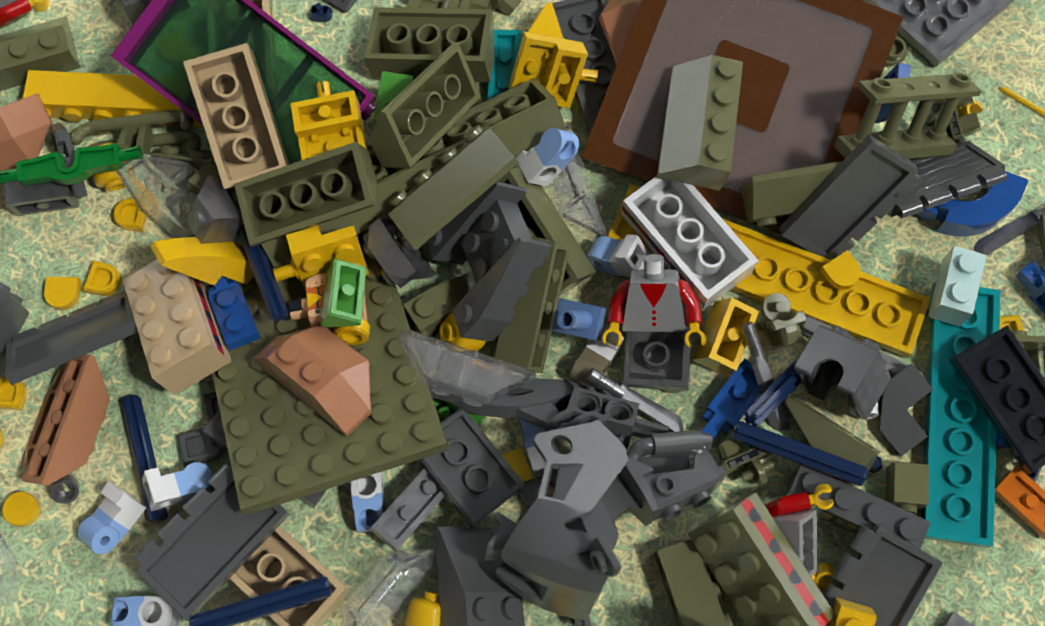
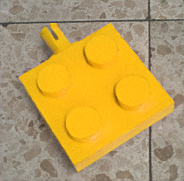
[508,32,598,108]
[290,81,367,160]
[273,225,369,291]

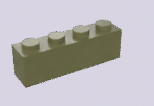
[493,236,571,373]
[654,539,733,626]

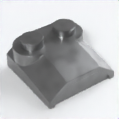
[362,218,436,287]
[622,326,691,393]

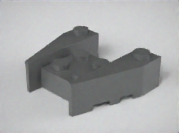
[426,181,552,341]

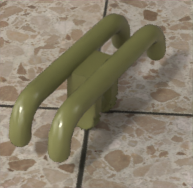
[70,110,201,156]

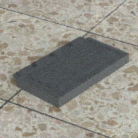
[779,134,921,259]
[887,141,1007,219]
[5,291,138,385]
[134,464,290,621]
[822,525,943,626]

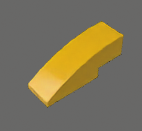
[150,237,254,286]

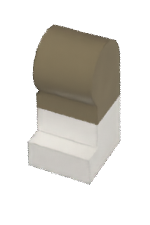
[568,325,624,389]

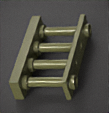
[834,72,982,159]

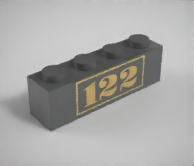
[783,464,931,549]

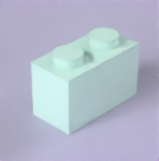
[928,246,987,327]

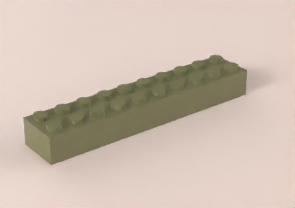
[261,78,567,268]

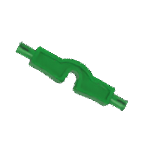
[0,143,143,186]

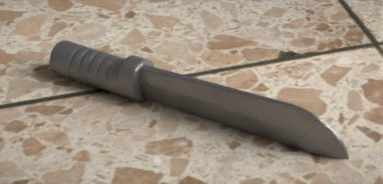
[974,206,1045,256]
[741,322,791,431]
[586,368,684,432]

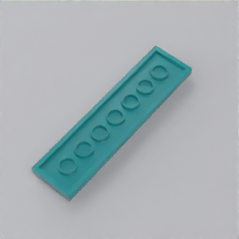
[921,281,1001,548]

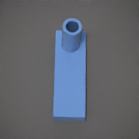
[552,298,606,340]

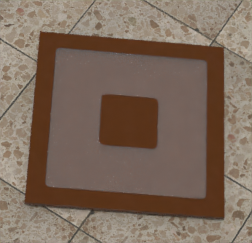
[581,0,904,235]

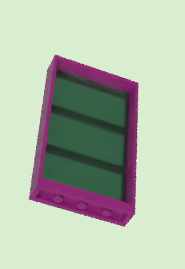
[111,0,376,165]

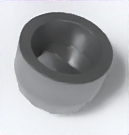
[50,474,79,504]

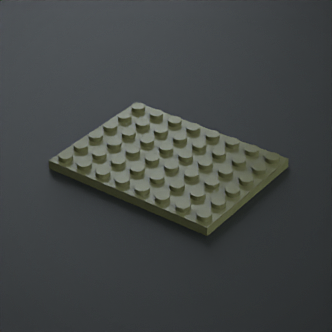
[206,239,449,516]

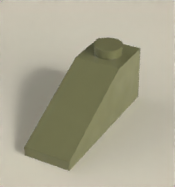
[403,272,477,342]
[785,396,881,486]

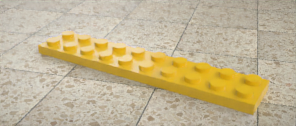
[608,184,931,358]

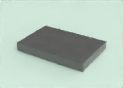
[418,408,526,529]

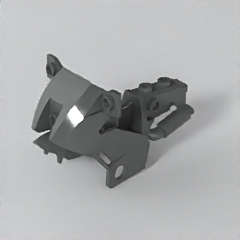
[484,420,727,626]

